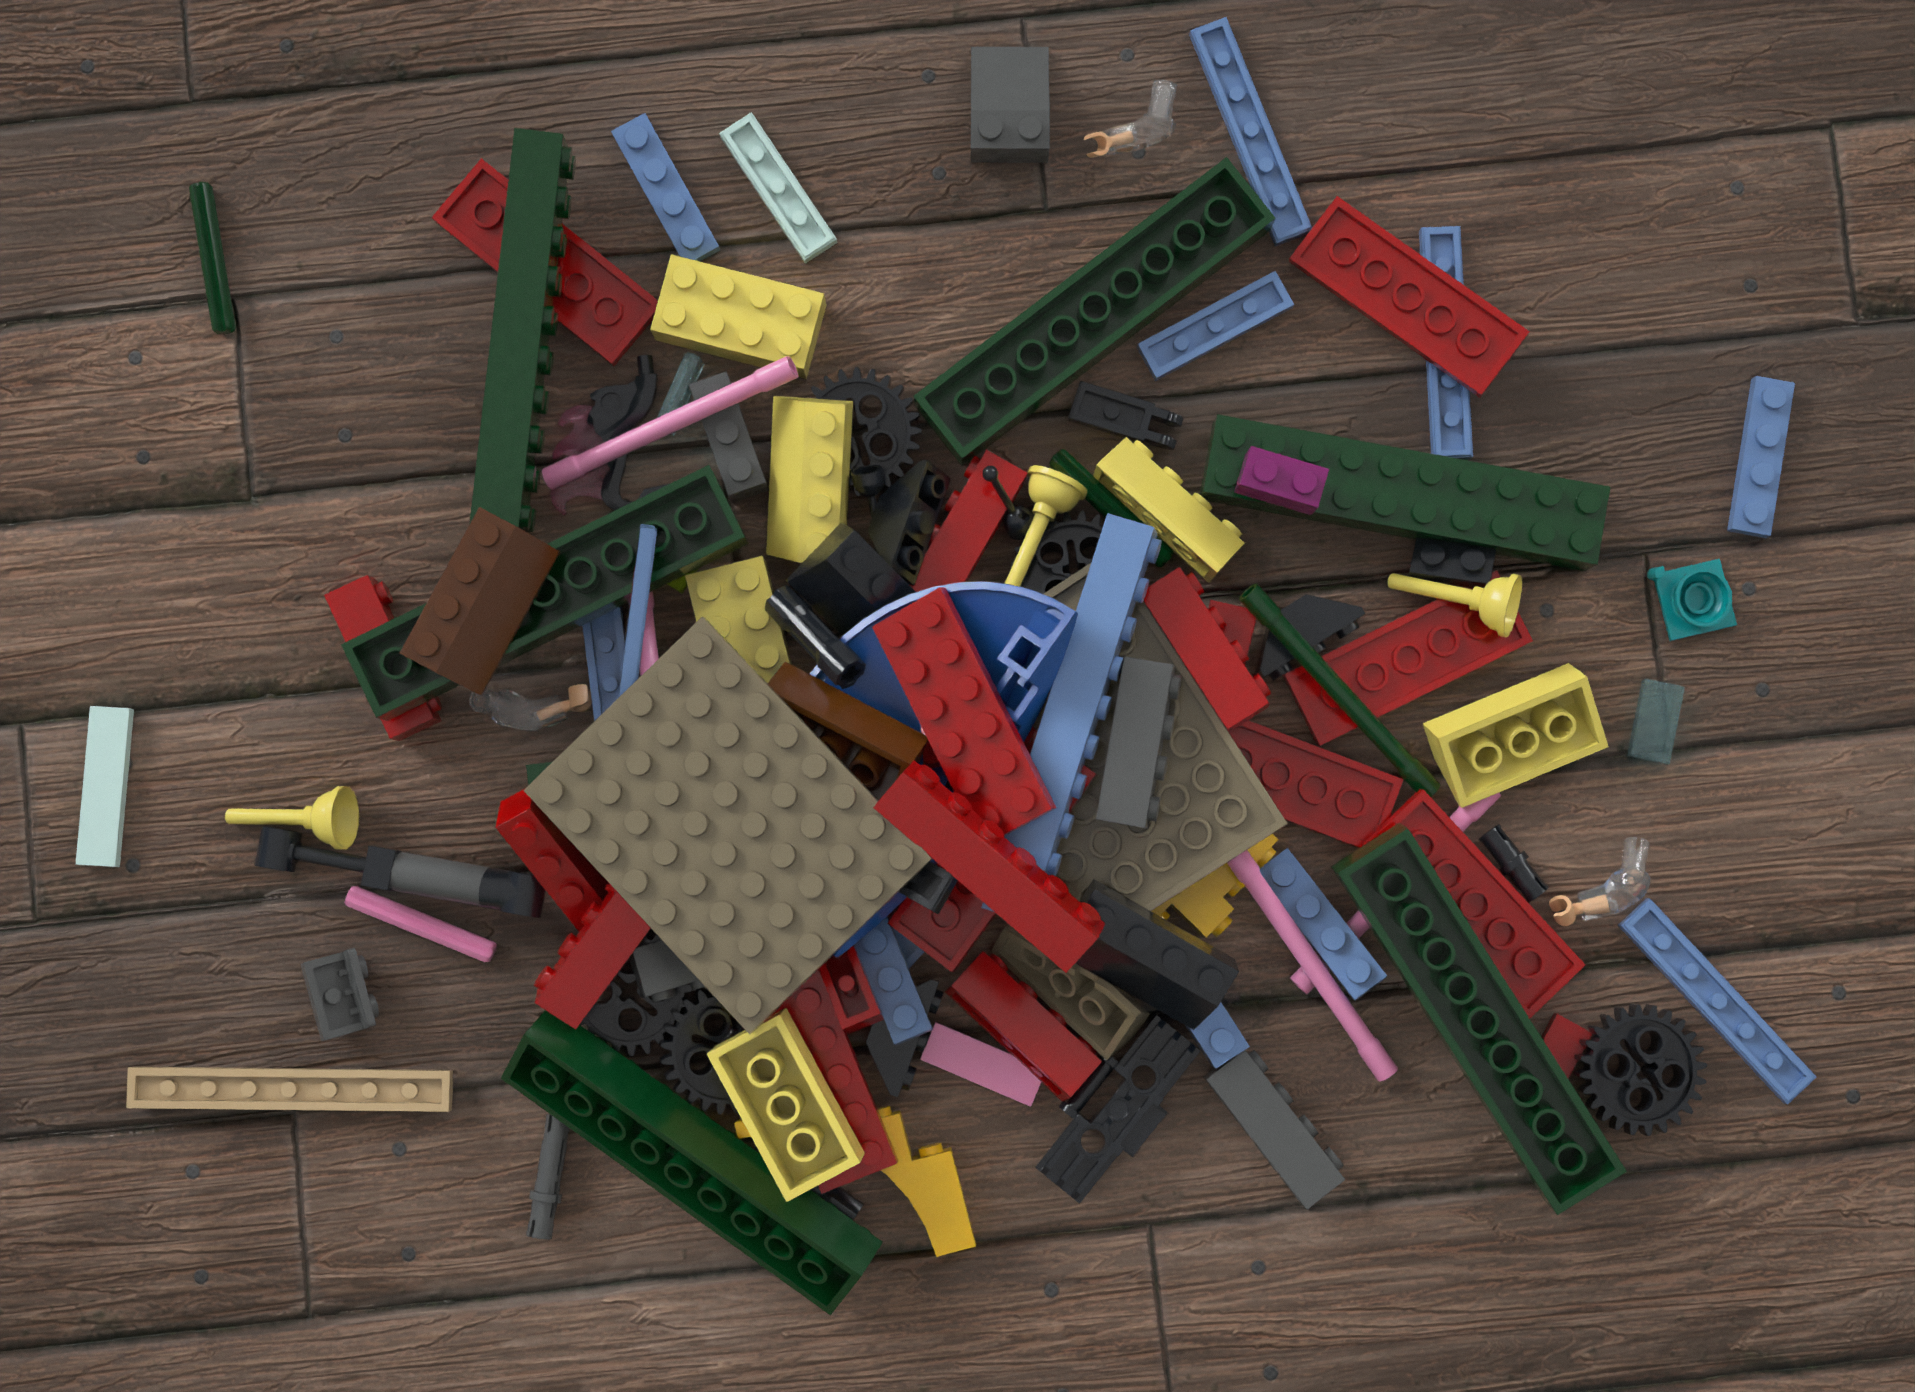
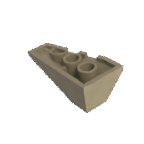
[991,925,1150,1060]

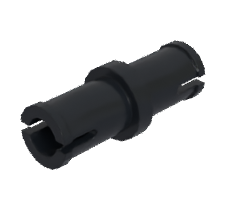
[1478,824,1549,903]

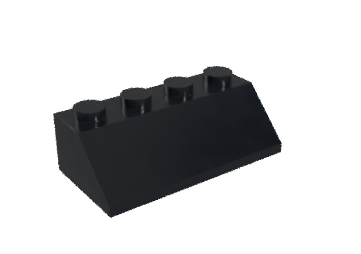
[786,522,916,636]
[1076,879,1239,1030]

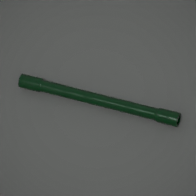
[1239,583,1441,797]

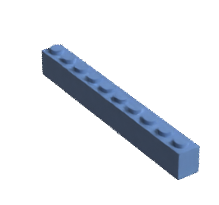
[981,513,1162,912]

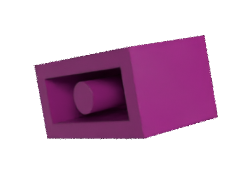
[1234,446,1329,515]

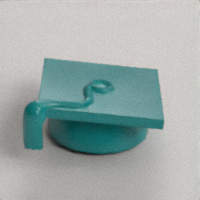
[1647,559,1737,641]

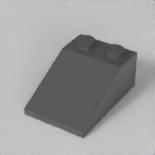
[971,47,1050,163]

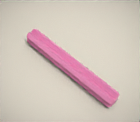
[345,886,497,962]

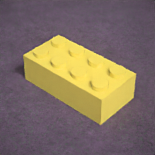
[650,254,827,379]
[685,556,792,683]
[707,1008,865,1202]

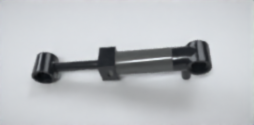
[254,826,546,918]

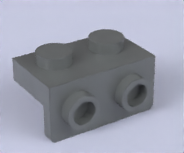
[300,948,379,1042]

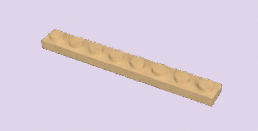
[126,1067,453,1112]

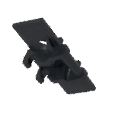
[1035,1015,1201,1204]

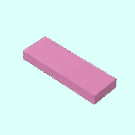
[920,1022,1041,1107]

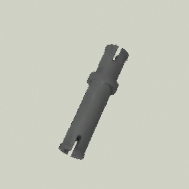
[526,1114,570,1240]

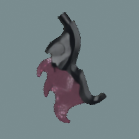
[551,355,658,516]

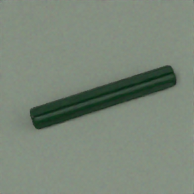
[189,182,236,335]
[1049,449,1174,568]

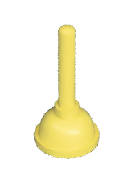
[1004,465,1088,587]
[1387,573,1522,638]
[225,786,359,850]

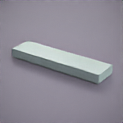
[719,112,838,264]
[75,706,134,867]

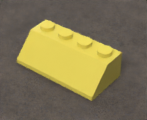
[766,396,853,563]
[1093,437,1244,583]
[1423,663,1609,808]

